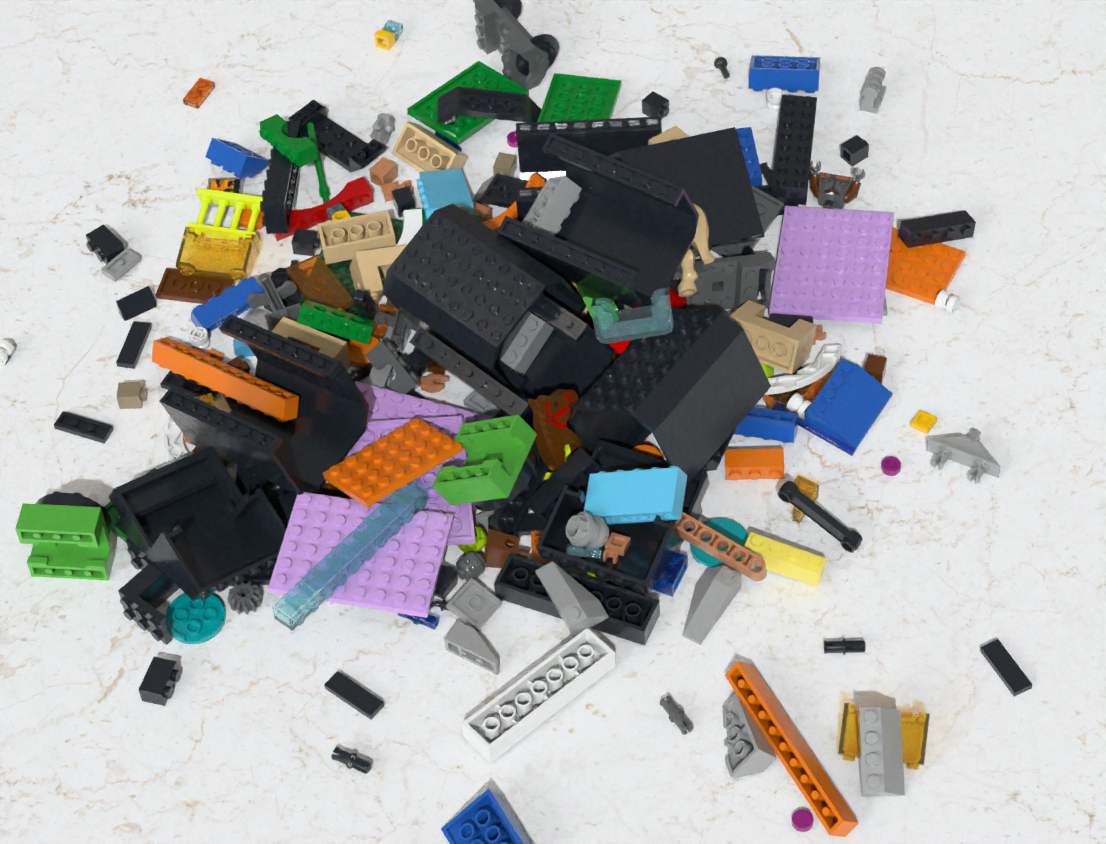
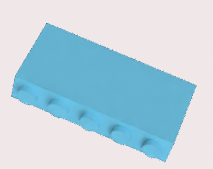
[416,168,474,219]
[584,466,687,525]

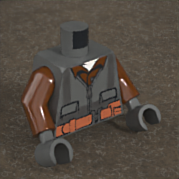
[810,161,865,209]

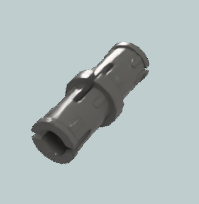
[660,696,694,735]

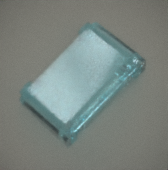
[591,287,674,343]

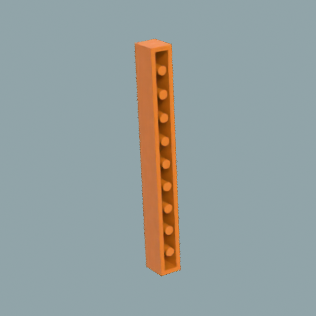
[152,337,299,422]
[725,661,859,837]

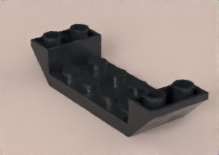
[437,86,541,125]
[289,99,386,172]
[472,174,528,208]

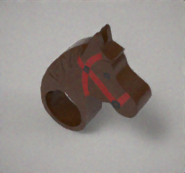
[528,389,585,473]

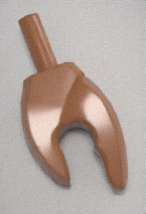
[419,374,449,393]

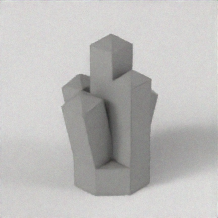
[370,113,394,144]

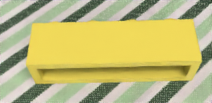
[741,532,827,587]

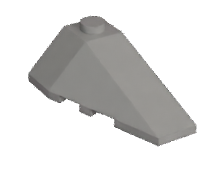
[535,561,609,637]
[683,565,742,645]
[722,693,777,778]

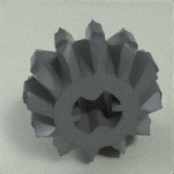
[227,581,262,615]

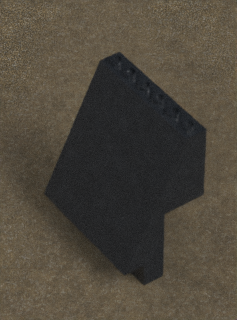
[608,127,765,253]
[536,440,710,594]
[109,446,286,602]

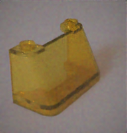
[175,227,261,282]
[838,703,930,770]

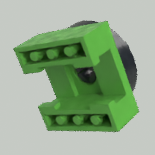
[432,415,537,511]
[15,491,115,581]

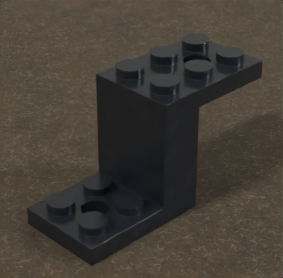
[118,538,179,645]

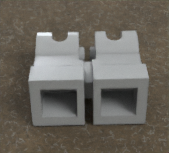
[860,67,886,114]

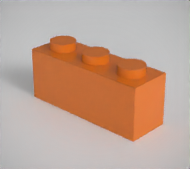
[725,448,784,480]

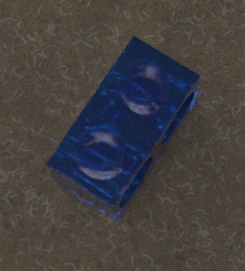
[652,552,688,597]

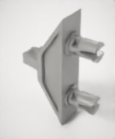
[927,429,1000,484]

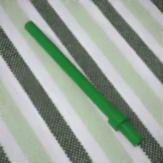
[307,122,330,203]

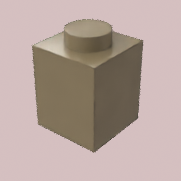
[493,152,517,177]
[117,382,146,409]

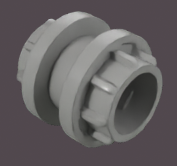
[566,512,609,551]

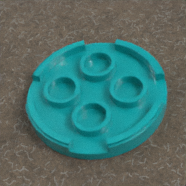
[690,518,748,568]
[166,594,226,644]

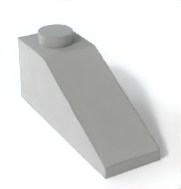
[444,621,499,675]

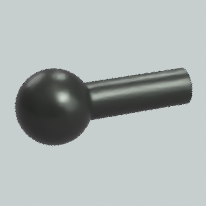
[714,57,730,79]

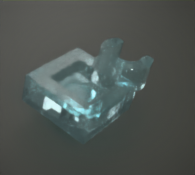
[566,544,602,559]

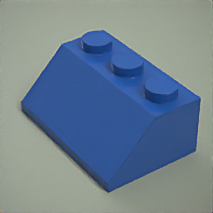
[205,138,269,179]

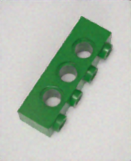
[297,300,376,345]

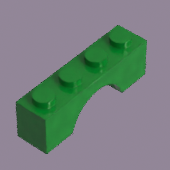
[259,114,318,167]

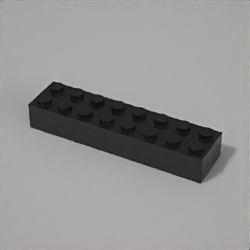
[771,94,817,205]
[260,121,302,234]
[494,553,660,646]

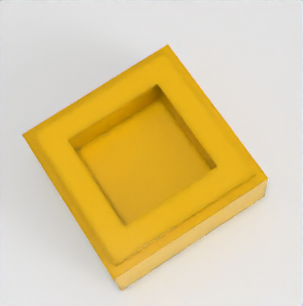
[910,410,937,434]

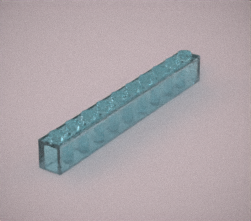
[272,481,427,631]

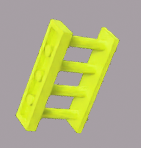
[187,188,263,244]

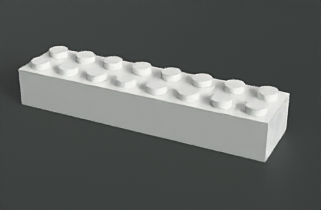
[462,628,616,763]

